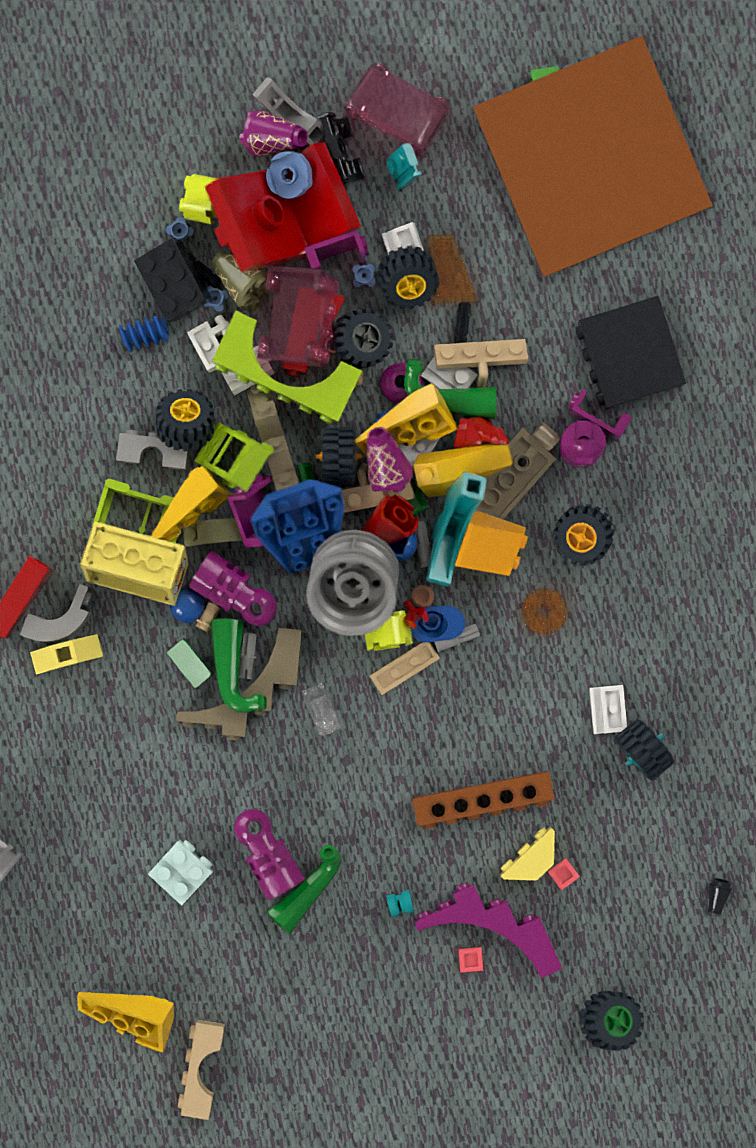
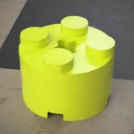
[179,174,217,225]
[365,611,413,651]

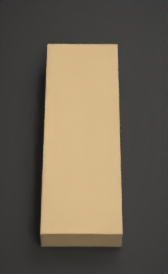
[370,642,440,695]

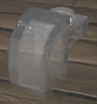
[301,682,342,737]

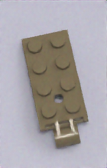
[476,422,561,519]

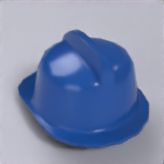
[411,606,465,642]

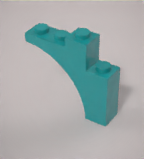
[426,472,487,587]

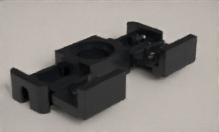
[318,112,366,185]

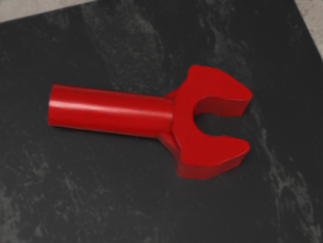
[403,600,429,628]

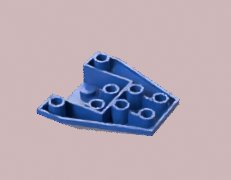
[251,480,345,574]

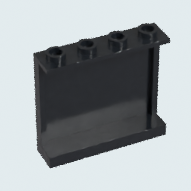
[575,295,686,410]

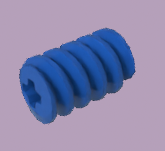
[119,315,170,352]

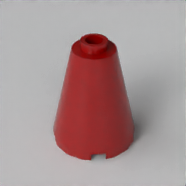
[361,495,419,545]

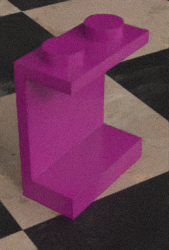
[304,230,369,281]
[567,389,632,441]
[228,474,273,547]

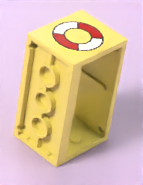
[80,522,189,606]

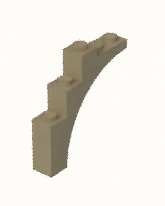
[246,384,299,491]
[176,628,302,741]

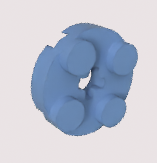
[266,151,313,199]

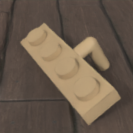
[433,339,528,388]
[340,463,415,513]

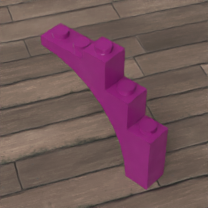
[414,882,562,978]

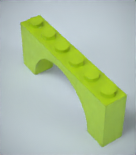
[212,311,362,425]

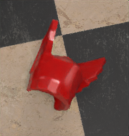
[453,417,509,449]

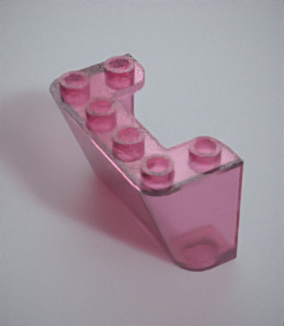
[257,266,339,368]

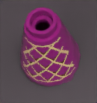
[240,110,308,157]
[367,427,414,492]

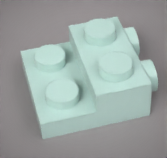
[148,840,213,905]

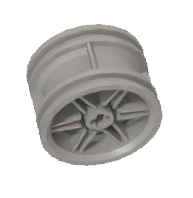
[306,530,399,636]

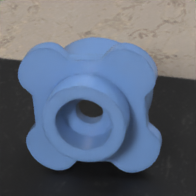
[166,217,193,242]
[352,264,376,287]
[204,286,229,312]

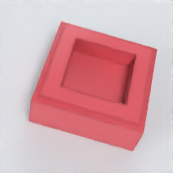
[547,858,580,890]
[458,947,484,973]

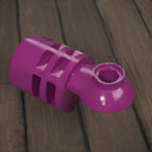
[558,421,606,468]
[189,551,277,626]
[234,809,305,900]

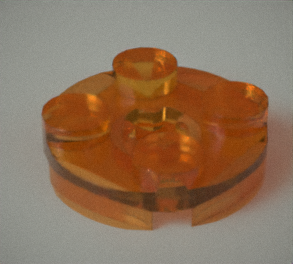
[521,588,568,634]

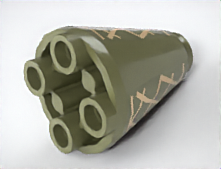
[211,251,276,312]

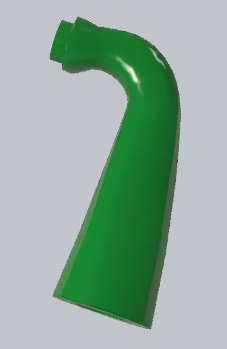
[404,359,496,420]
[211,619,267,713]
[266,844,342,936]

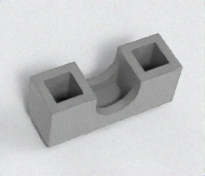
[116,430,189,471]

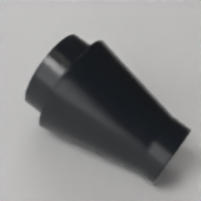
[708,878,732,914]

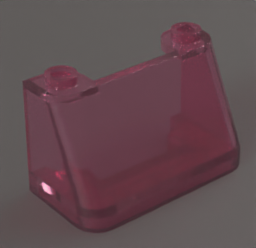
[344,63,451,158]

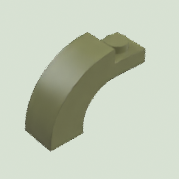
[183,518,243,547]

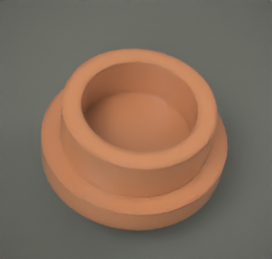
[411,585,434,608]

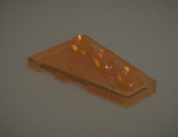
[430,234,478,304]

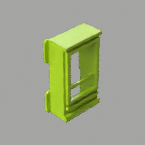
[194,422,274,492]
[92,479,178,551]

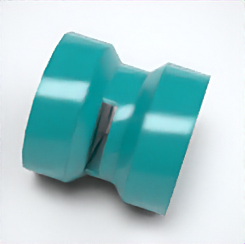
[386,890,414,918]

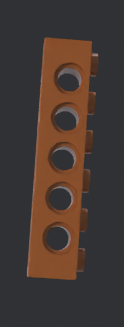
[412,771,554,829]

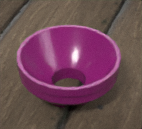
[381,362,422,404]

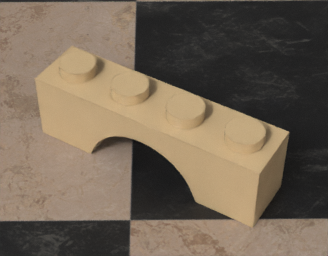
[178,1020,225,1120]

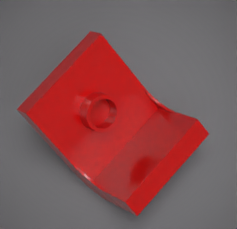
[204,142,362,272]

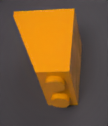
[455,510,528,576]

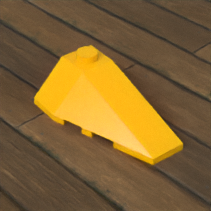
[355,383,457,456]
[413,444,513,497]
[151,466,232,542]
[77,992,174,1053]

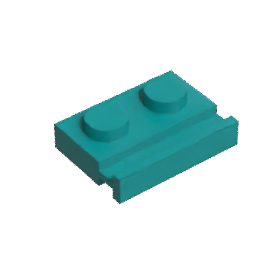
[386,143,422,190]

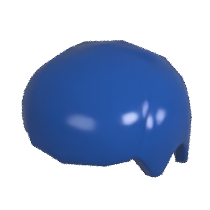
[389,534,418,562]
[169,587,205,623]

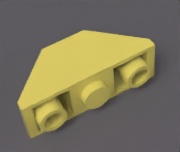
[30,634,103,675]
[500,827,555,880]

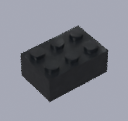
[134,238,213,322]

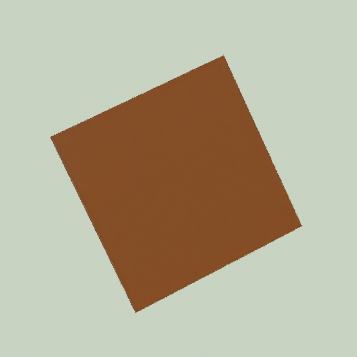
[473,36,713,278]

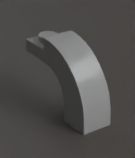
[252,77,326,147]
[20,584,92,642]

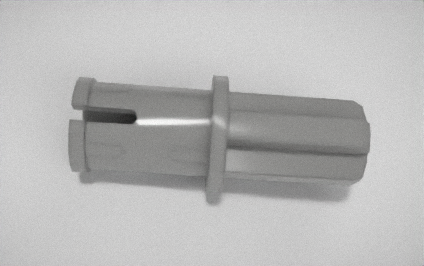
[414,521,432,568]
[434,624,480,652]
[239,632,257,679]

